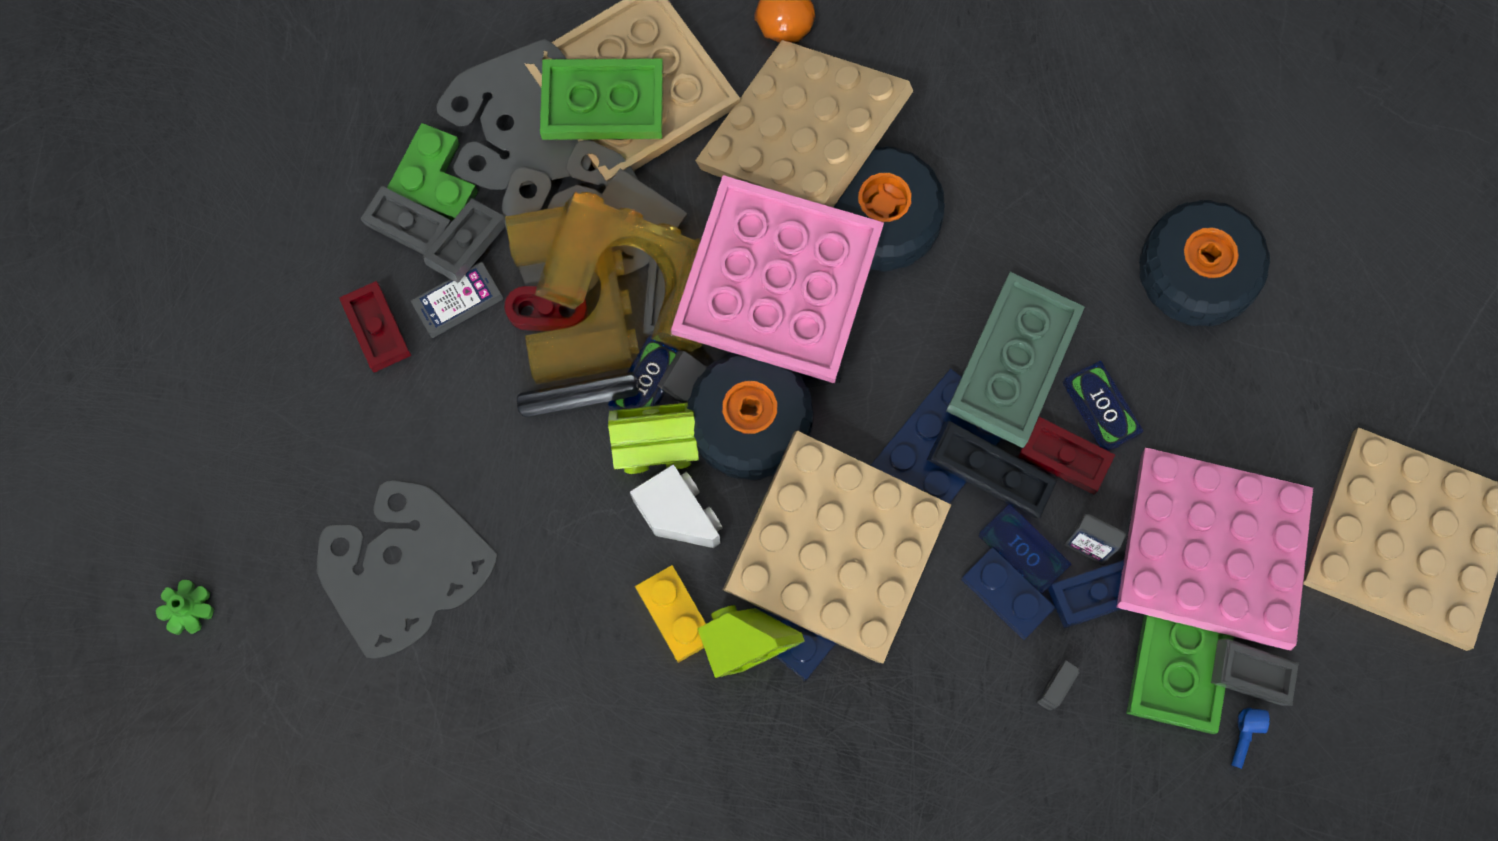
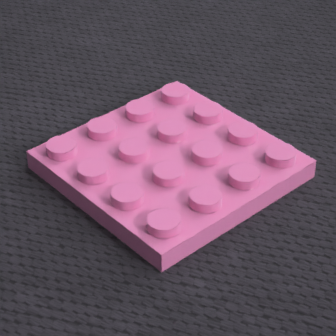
[671,175,884,383]
[1117,447,1313,651]

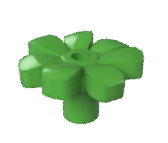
[156,580,214,635]

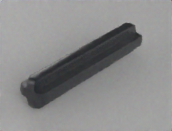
[517,372,639,417]

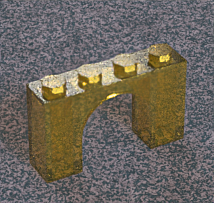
[535,192,702,353]
[505,199,639,384]

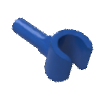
[1231,708,1269,769]

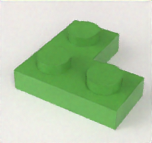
[387,123,478,222]

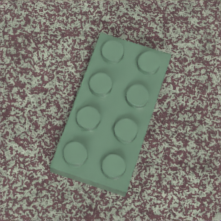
[946,272,1085,448]

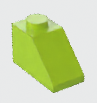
[697,605,805,678]

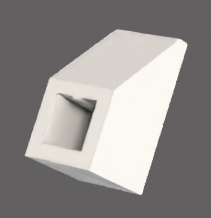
[630,465,723,548]

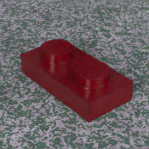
[339,281,412,373]
[1018,417,1115,495]

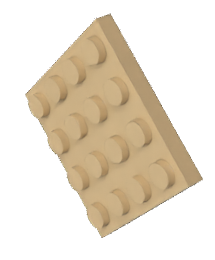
[525,0,740,182]
[695,40,913,207]
[1303,427,1498,651]
[723,431,951,664]

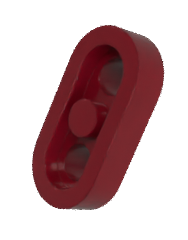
[504,286,588,332]

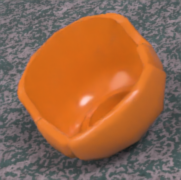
[754,0,815,43]

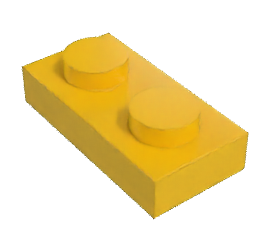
[635,565,706,663]

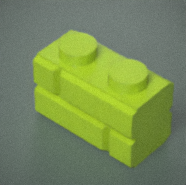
[608,403,699,474]

